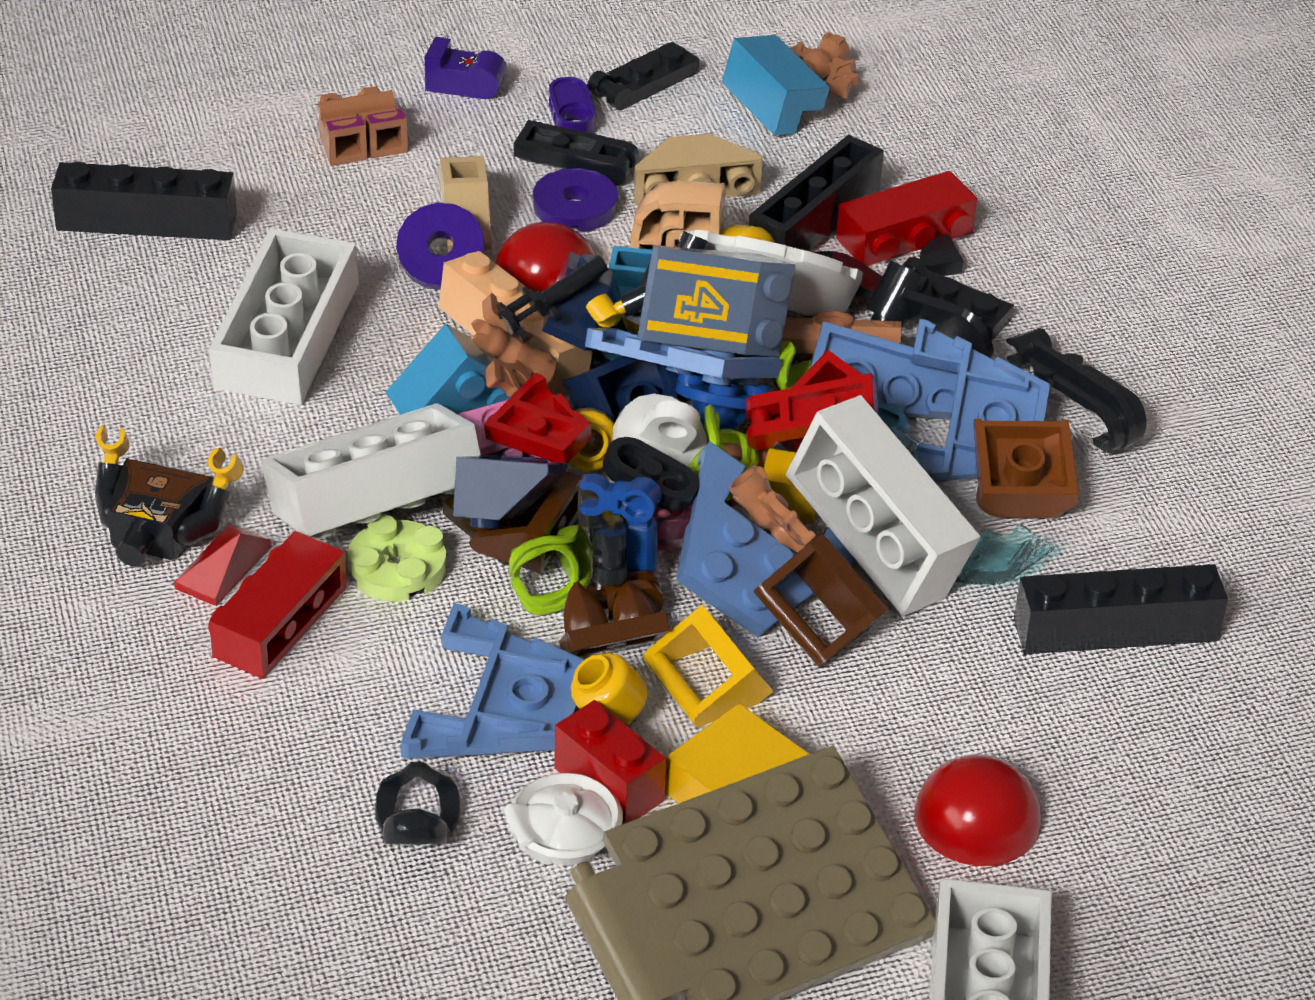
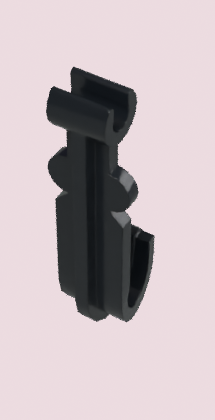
[1006,328,1146,453]

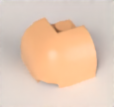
[631,180,725,250]

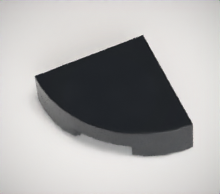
[919,234,963,276]

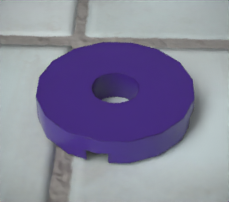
[533,168,618,231]
[396,202,486,290]

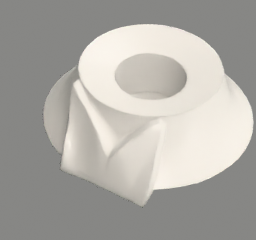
[503,773,623,866]

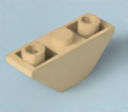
[634,134,763,206]
[438,156,492,253]

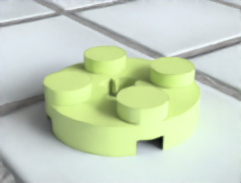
[347,515,446,602]

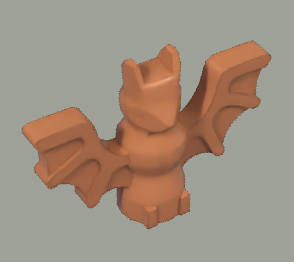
[790,32,859,99]
[471,293,557,398]
[728,465,816,553]

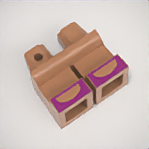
[318,86,408,166]

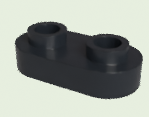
[603,437,699,511]

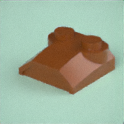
[973,419,1079,518]

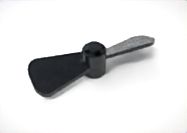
[813,251,994,358]

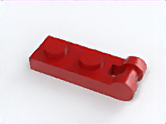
[746,373,878,450]

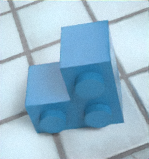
[386,323,510,415]

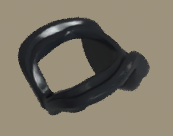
[375,762,460,845]

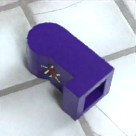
[425,36,507,99]

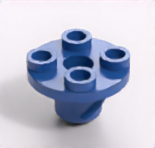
[675,372,771,431]

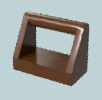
[469,472,582,574]
[753,533,888,668]

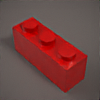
[836,170,978,266]
[208,531,347,679]

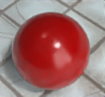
[495,221,596,292]
[914,754,1041,866]

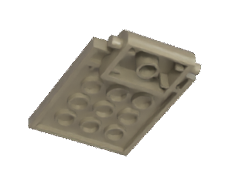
[565,745,935,1000]

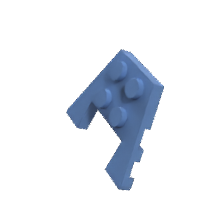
[898,319,1050,482]
[585,328,782,385]
[676,441,856,637]
[401,603,584,759]

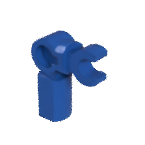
[579,474,662,573]

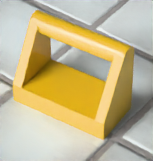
[643,604,774,727]

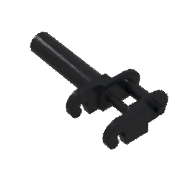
[497,255,608,344]

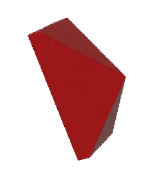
[174,523,271,606]

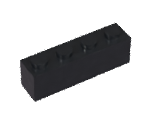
[749,134,884,251]
[51,161,237,240]
[1013,564,1228,655]

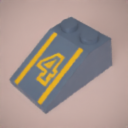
[637,245,795,357]

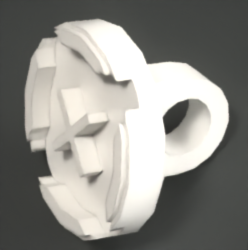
[612,393,707,466]

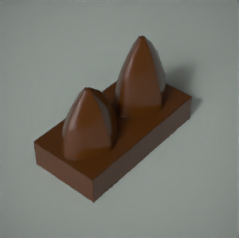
[559,582,670,657]

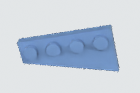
[809,321,958,419]

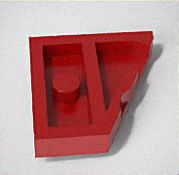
[484,373,592,464]

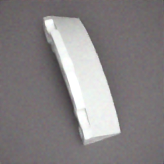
[679,230,863,318]

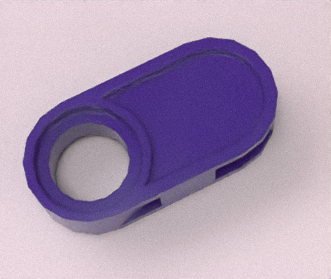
[549,77,595,134]

